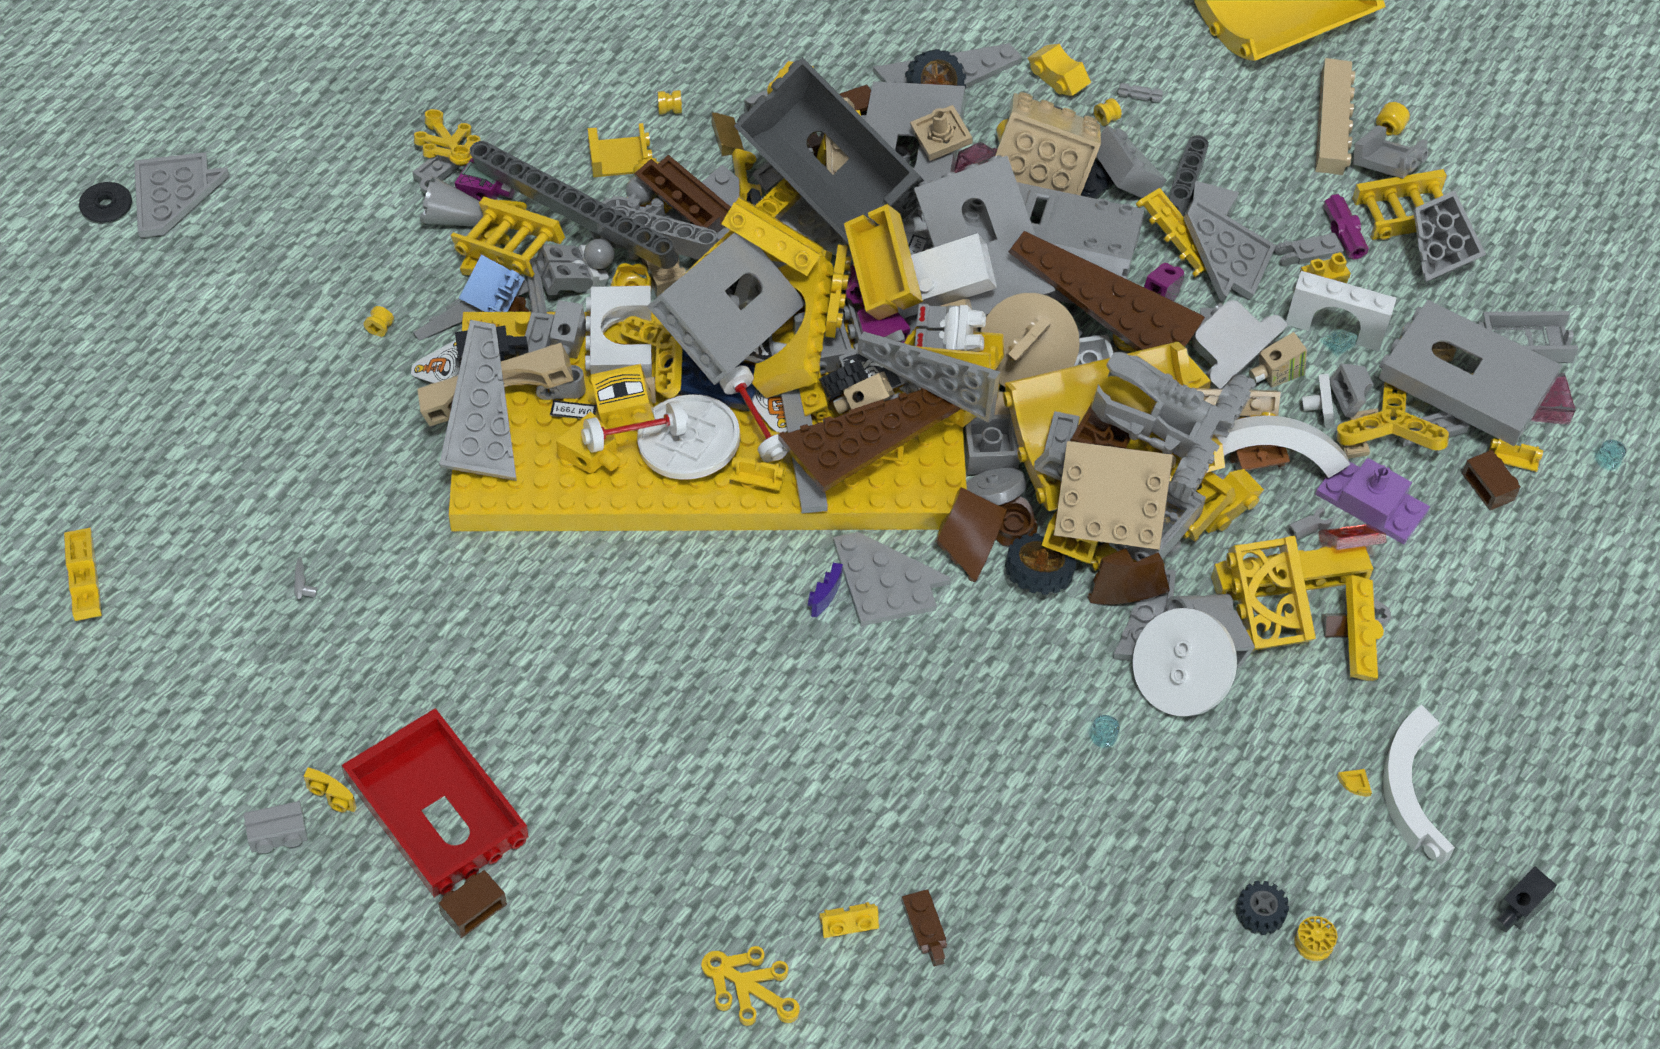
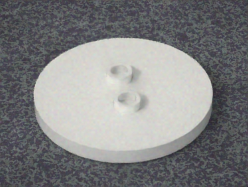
[637,395,740,479]
[1133,608,1237,716]

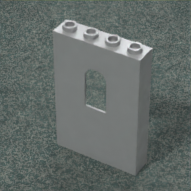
[865,81,966,210]
[914,155,1056,317]
[647,233,806,385]
[1379,300,1562,446]

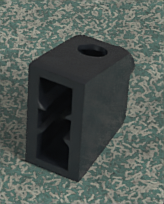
[1494,866,1557,932]

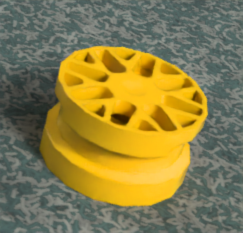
[1294,916,1338,961]

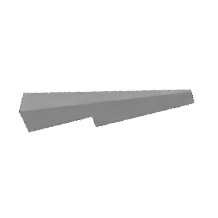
[413,274,528,341]

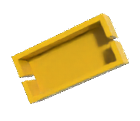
[844,204,923,320]

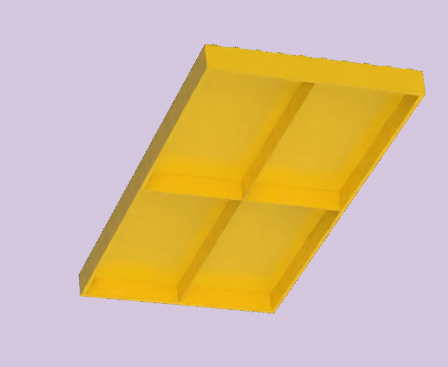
[449,312,967,531]

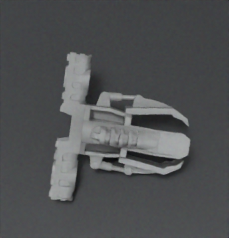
[1091,352,1256,503]

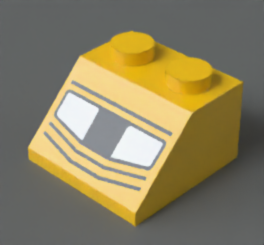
[591,364,655,429]

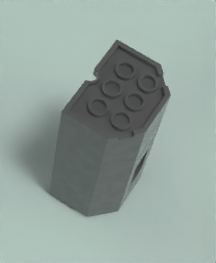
[734,57,924,244]

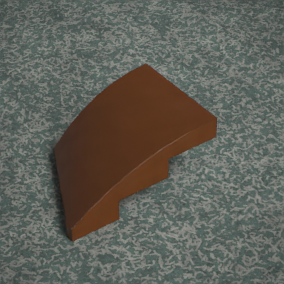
[1070,403,1131,449]
[935,487,1006,582]
[1087,548,1170,604]

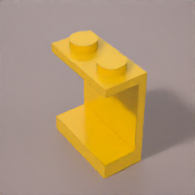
[587,123,652,178]

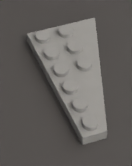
[873,43,1022,88]
[439,320,517,481]
[858,332,1000,423]

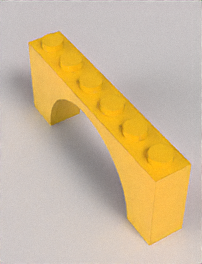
[752,253,834,398]

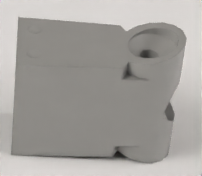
[1166,594,1255,669]

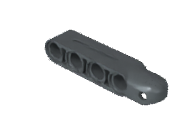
[1169,135,1209,217]

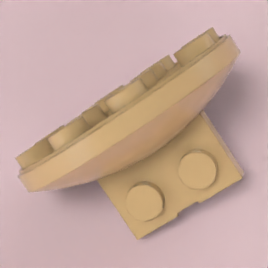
[980,293,1080,387]

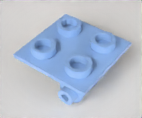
[459,255,525,312]

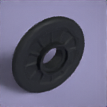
[79,182,132,223]

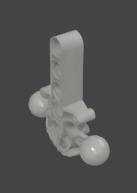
[584,177,718,269]

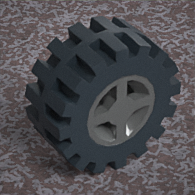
[1236,881,1289,935]

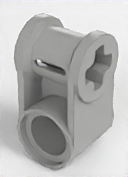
[536,365,586,400]

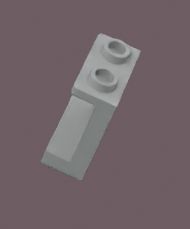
[1353,125,1429,179]
[793,309,855,374]

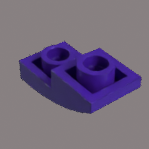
[808,562,843,618]

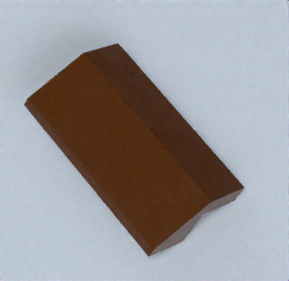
[634,155,731,232]

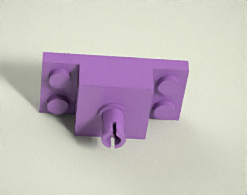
[1315,458,1430,545]

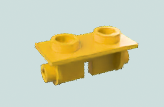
[799,370,828,420]
[1489,438,1543,472]
[730,456,786,491]
[819,902,879,938]

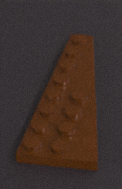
[1008,231,1205,351]
[778,387,962,493]

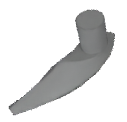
[294,557,317,599]

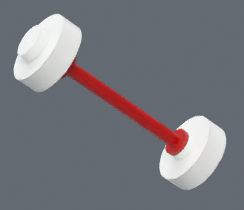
[720,366,788,462]
[581,401,688,453]

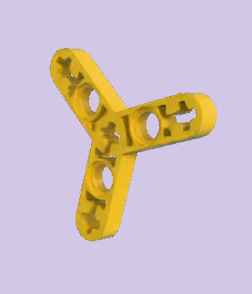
[621,316,682,398]
[1336,382,1449,450]

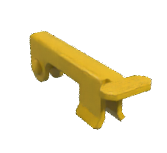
[732,149,762,200]

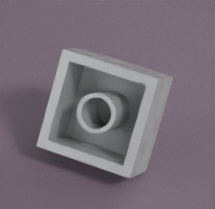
[963,414,1019,475]

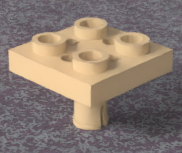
[910,105,973,161]

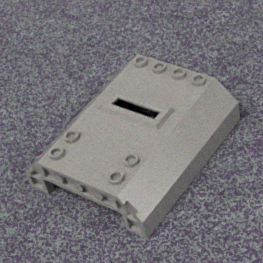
[962,182,1144,304]

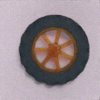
[905,49,966,89]
[1005,533,1076,595]

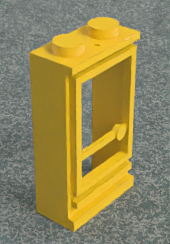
[904,326,1004,370]

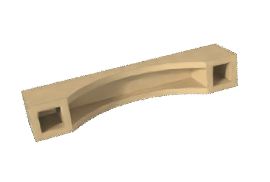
[417,343,574,426]

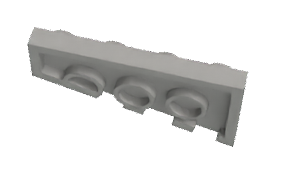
[1114,570,1176,661]

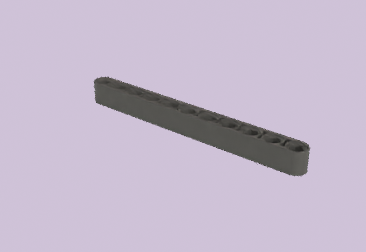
[469,141,678,269]

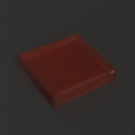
[1319,524,1387,550]

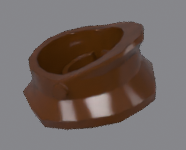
[996,496,1038,547]

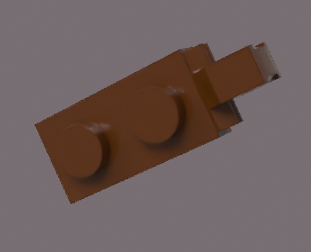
[901,889,947,967]

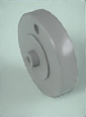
[966,468,1026,505]

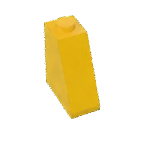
[1042,509,1098,564]

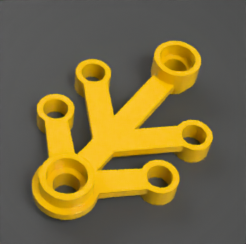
[414,109,481,166]
[701,946,800,1026]

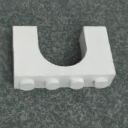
[1286,271,1396,351]
[585,286,652,381]

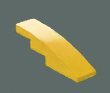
[64,527,102,621]

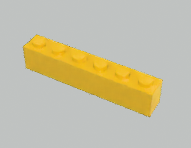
[1211,543,1373,601]

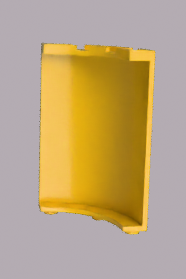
[1194,0,1385,61]
[1003,342,1225,511]

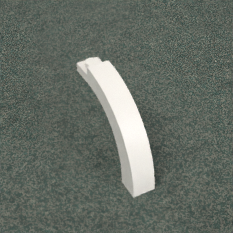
[1215,416,1350,478]
[1383,704,1455,865]

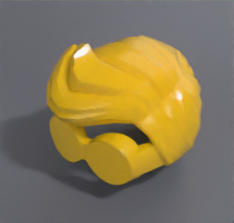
[611,263,652,289]

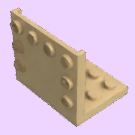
[995,92,1101,195]
[1054,441,1176,550]

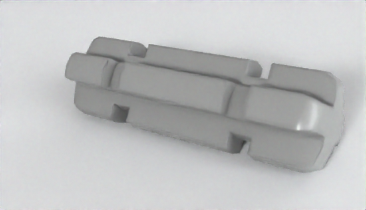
[1118,83,1163,103]

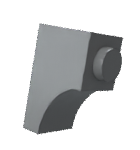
[1329,363,1374,418]

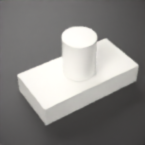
[1302,374,1335,428]

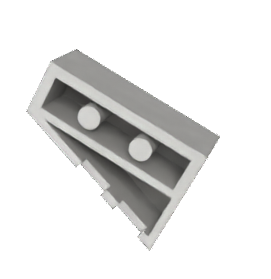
[1096,126,1167,198]

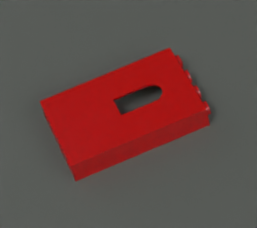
[341,708,529,898]

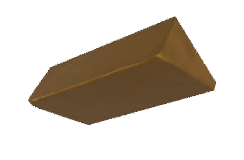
[712,112,744,156]

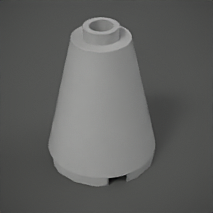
[419,177,483,227]

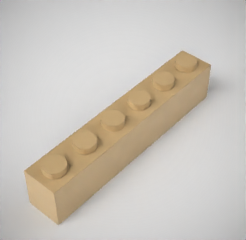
[1315,58,1355,175]

